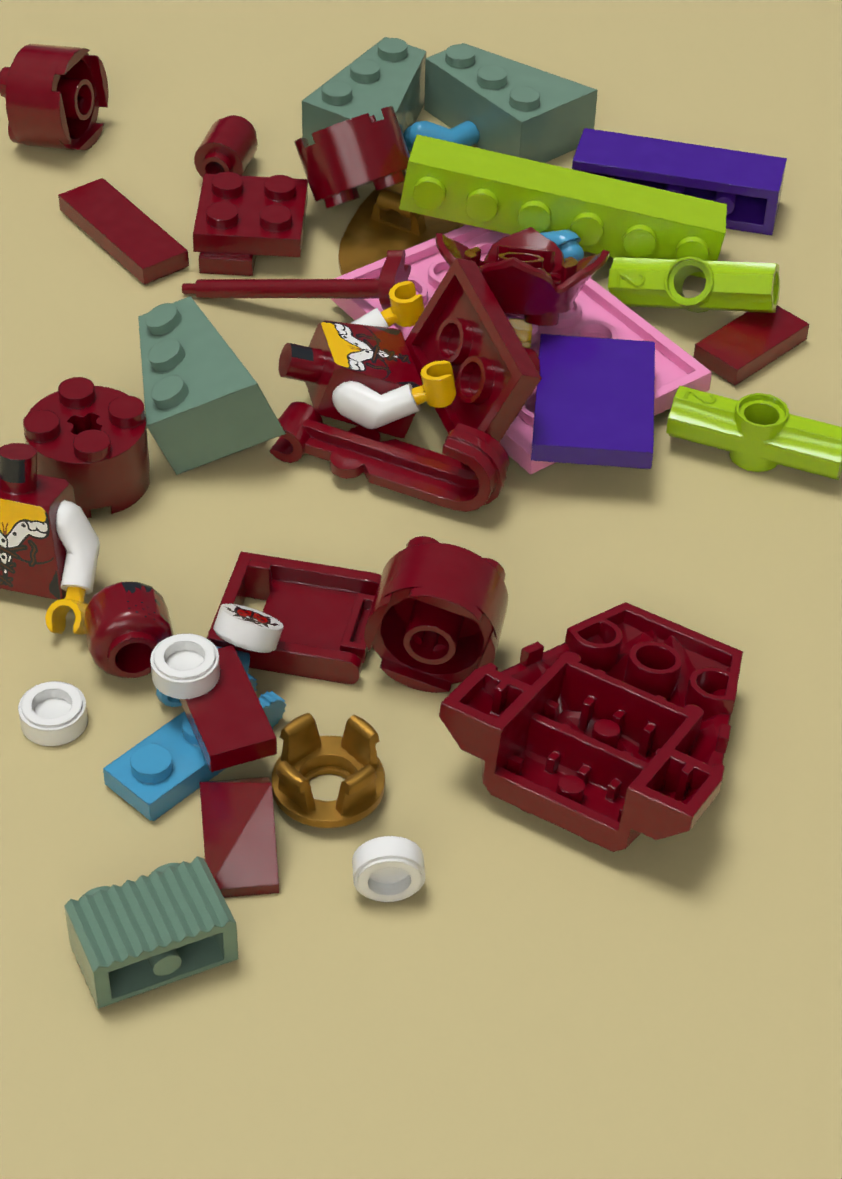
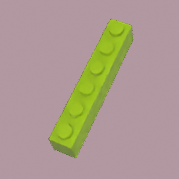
[399,134,727,279]

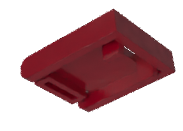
[207,551,381,684]

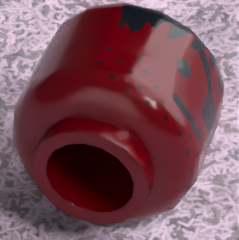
[84,582,174,678]

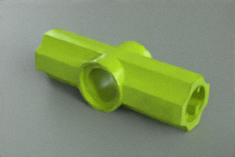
[608,256,780,313]
[666,386,842,480]

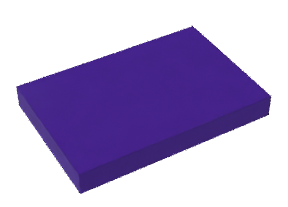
[531,334,655,469]

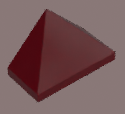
[199,777,279,898]

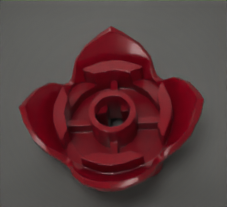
[436,227,610,326]

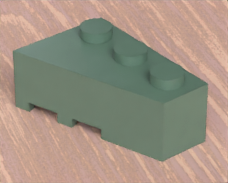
[302,37,426,146]
[424,43,598,163]
[138,296,286,475]

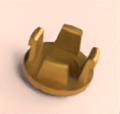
[271,713,385,828]

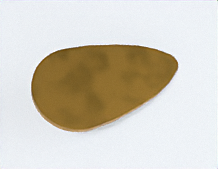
[338,182,465,275]

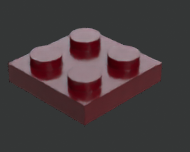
[193,172,308,257]

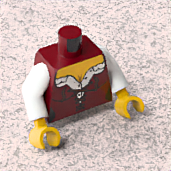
[278,281,456,438]
[0,443,100,635]

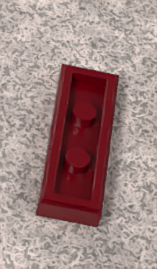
[58,178,189,284]

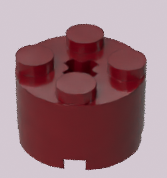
[0,44,109,151]
[294,106,410,209]
[23,377,150,518]
[364,536,508,693]

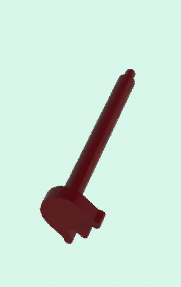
[182,250,415,310]

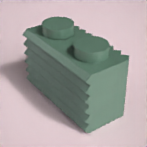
[64,856,239,1009]

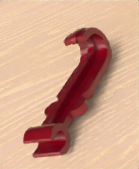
[269,401,510,512]

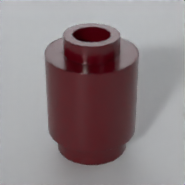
[194,115,258,178]

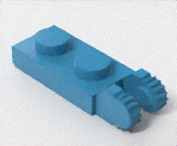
[103,672,286,821]

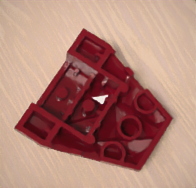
[439,602,743,852]

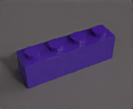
[572,128,787,236]

